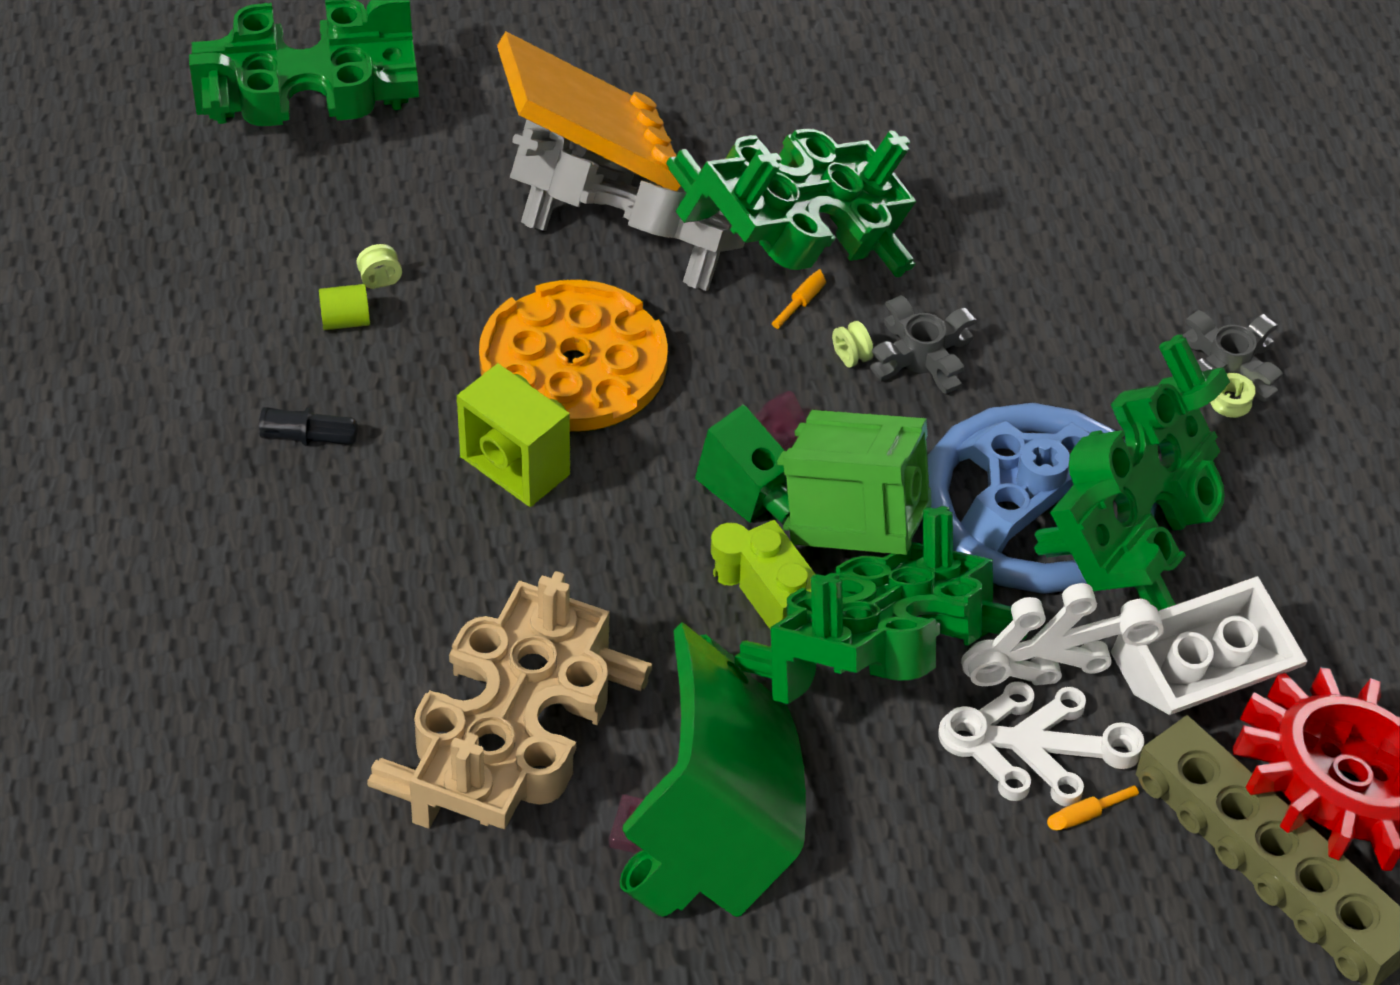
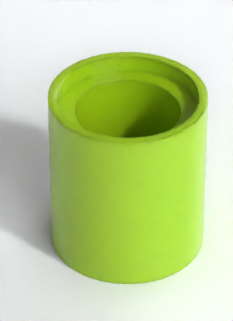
[319,284,370,330]

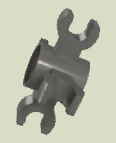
[870,295,976,394]
[1183,310,1283,402]

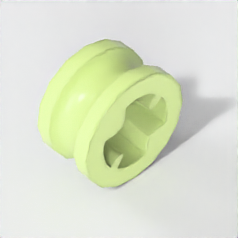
[356,244,402,289]
[832,321,873,368]
[1210,373,1255,418]

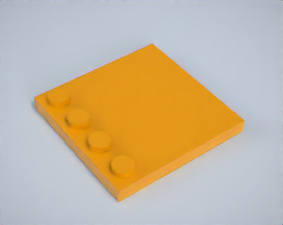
[497,31,681,191]

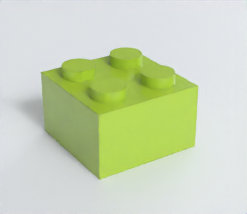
[457,363,570,507]

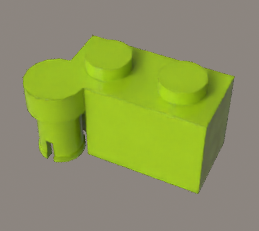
[711,519,816,628]

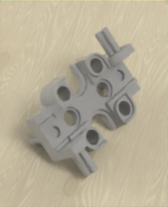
[510,119,745,291]

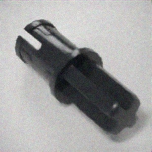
[259,407,358,446]

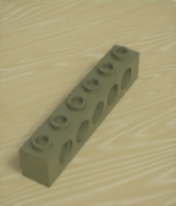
[1135,715,1400,985]

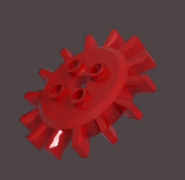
[1233,668,1400,871]

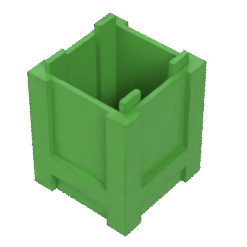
[777,410,932,555]

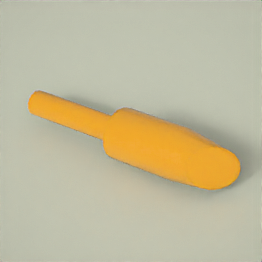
[772,269,826,329]
[1047,785,1139,830]

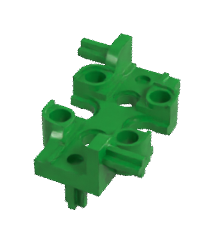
[189,0,419,126]
[666,129,917,278]
[1034,334,1230,611]
[734,506,1027,704]

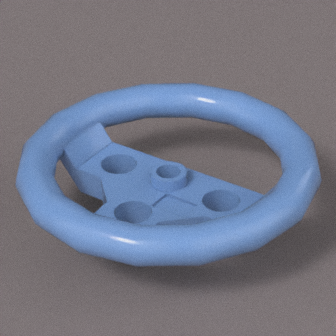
[927,403,1157,594]

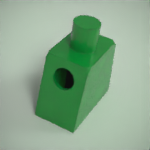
[695,404,790,525]

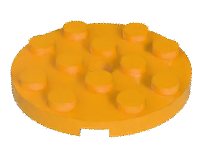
[479,280,668,431]

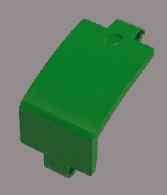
[620,622,806,917]

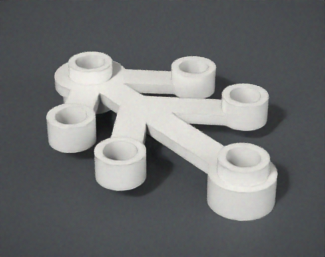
[961,583,1164,686]
[938,682,1144,806]

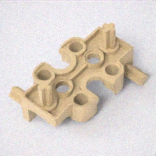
[367,571,652,830]

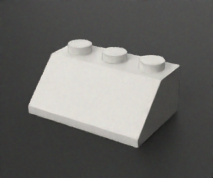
[1111,576,1307,715]

